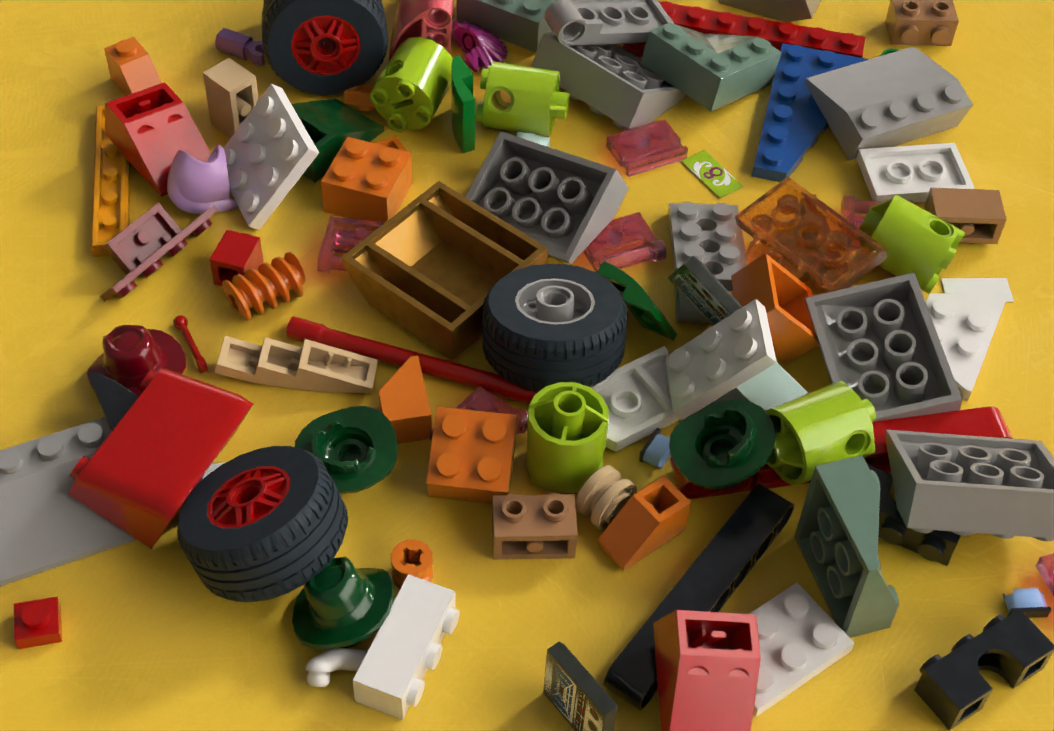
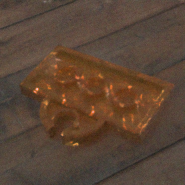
[735,177,887,293]

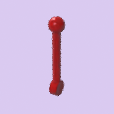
[173,315,208,373]

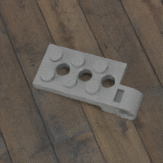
[544,0,674,45]
[668,202,748,323]

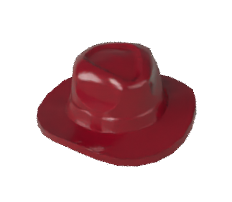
[87,325,186,397]

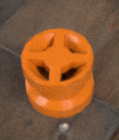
[391,539,433,589]

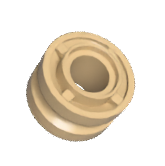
[575,465,637,530]

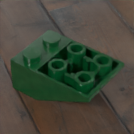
[291,98,384,183]

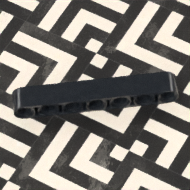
[603,484,795,710]

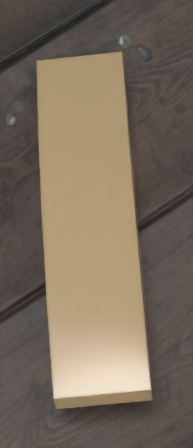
[214,336,378,393]

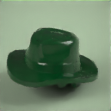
[669,399,776,489]
[294,406,398,494]
[292,556,394,649]

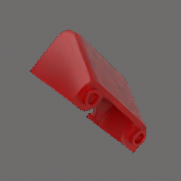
[68,368,254,549]

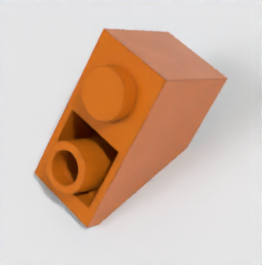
[597,476,691,571]

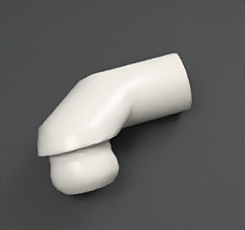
[305,648,368,687]

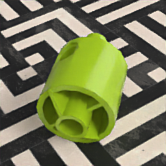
[369,37,453,132]
[476,61,570,137]
[858,194,965,294]
[765,381,876,485]
[526,382,609,495]

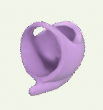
[167,144,239,214]

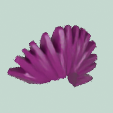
[452,19,508,72]

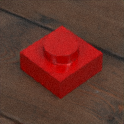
[14,596,62,649]

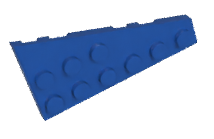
[752,43,869,183]

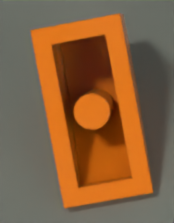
[104,37,162,96]
[374,356,432,444]

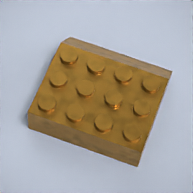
[341,181,548,360]

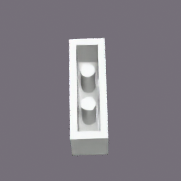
[353,574,460,720]

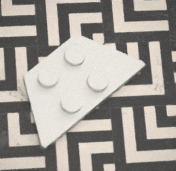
[926,293,1008,401]
[591,346,679,452]

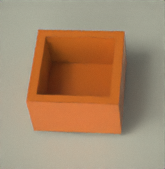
[321,137,412,226]
[731,253,819,365]
[426,406,517,504]

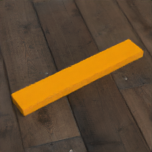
[91,105,131,257]

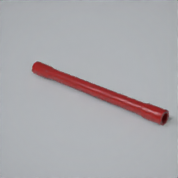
[286,316,538,405]

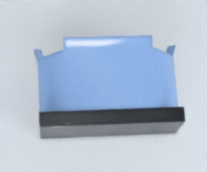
[639,428,671,469]
[1002,588,1051,618]

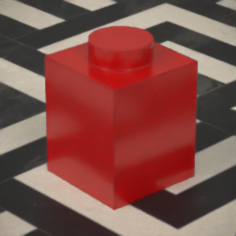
[209,230,263,286]

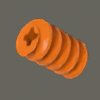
[222,252,305,321]

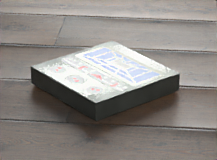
[668,255,743,327]
[543,641,618,731]

